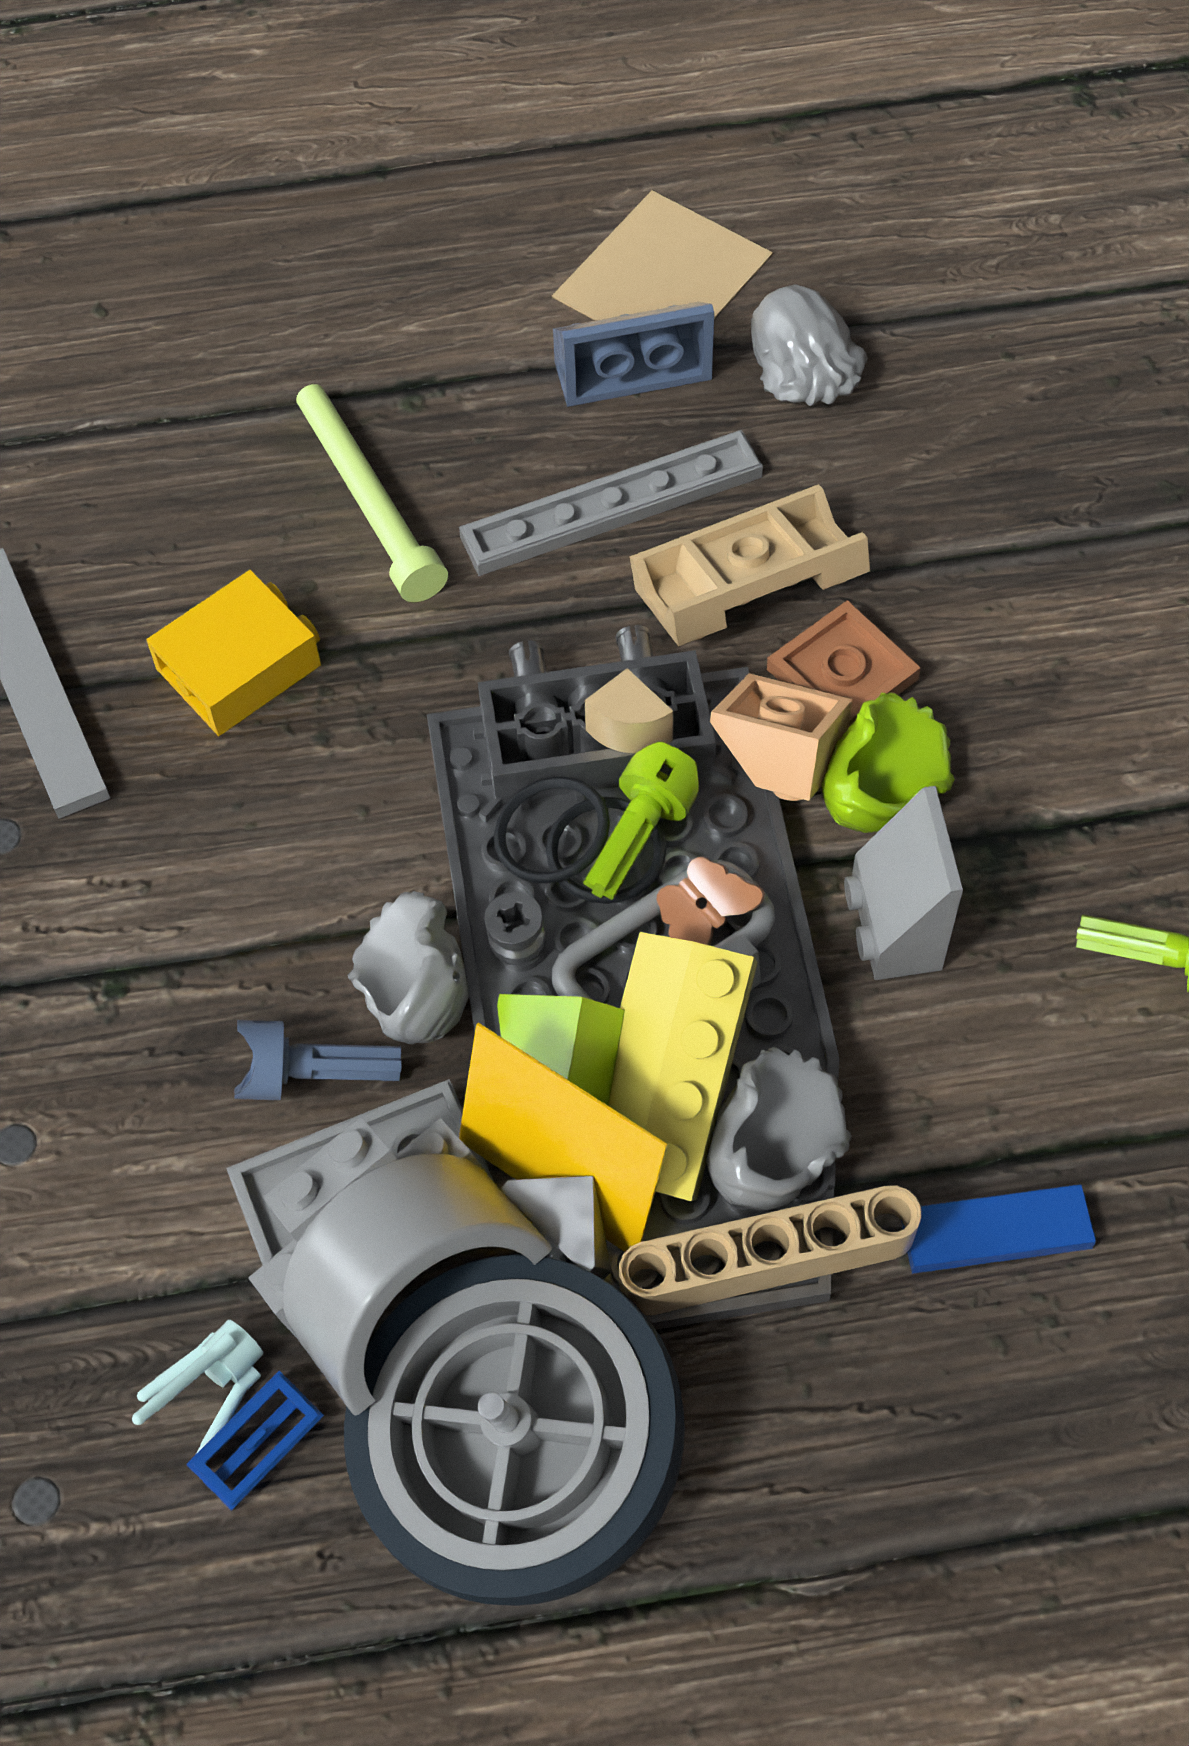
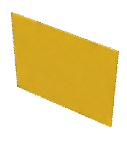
[459,1022,668,1252]

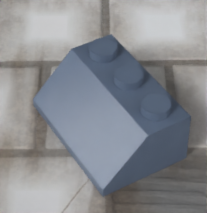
[553,302,714,407]

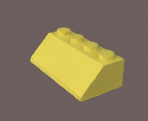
[608,932,758,1201]

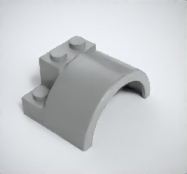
[248,1116,552,1415]

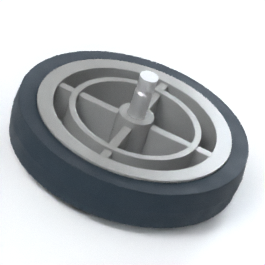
[344,1255,685,1606]

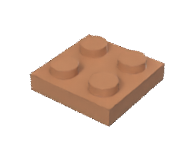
[767,600,921,728]

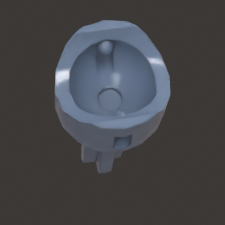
[234,1020,401,1100]

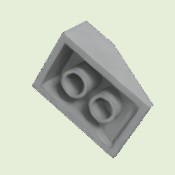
[844,786,963,980]

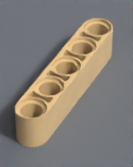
[619,1186,921,1316]

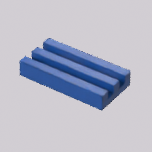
[186,1371,324,1511]

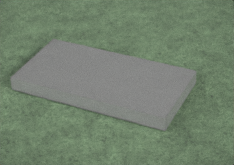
[226,1079,493,1265]

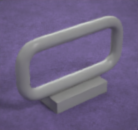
[552,860,775,999]

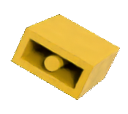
[146,570,321,737]

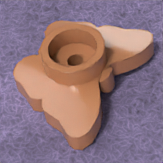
[656,857,765,946]

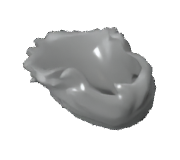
[751,284,868,406]
[347,891,470,1044]
[706,1047,852,1211]

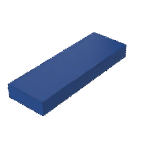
[901,1184,1096,1274]

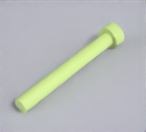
[296,384,448,602]

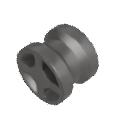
[484,892,546,964]

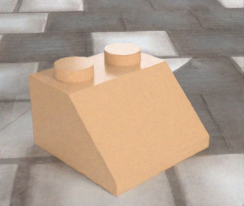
[710,673,853,801]

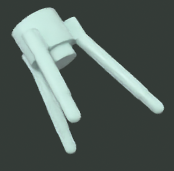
[132,1320,263,1455]

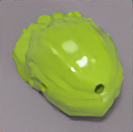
[821,692,955,833]

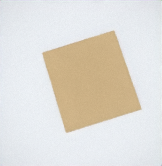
[552,190,773,321]

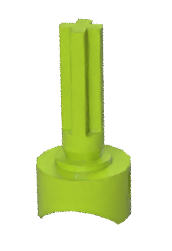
[583,741,699,900]
[1076,914,1189,992]

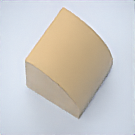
[584,668,673,753]

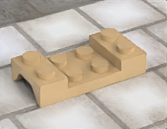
[630,484,870,647]

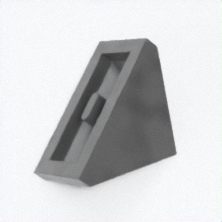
[500,1176,612,1280]

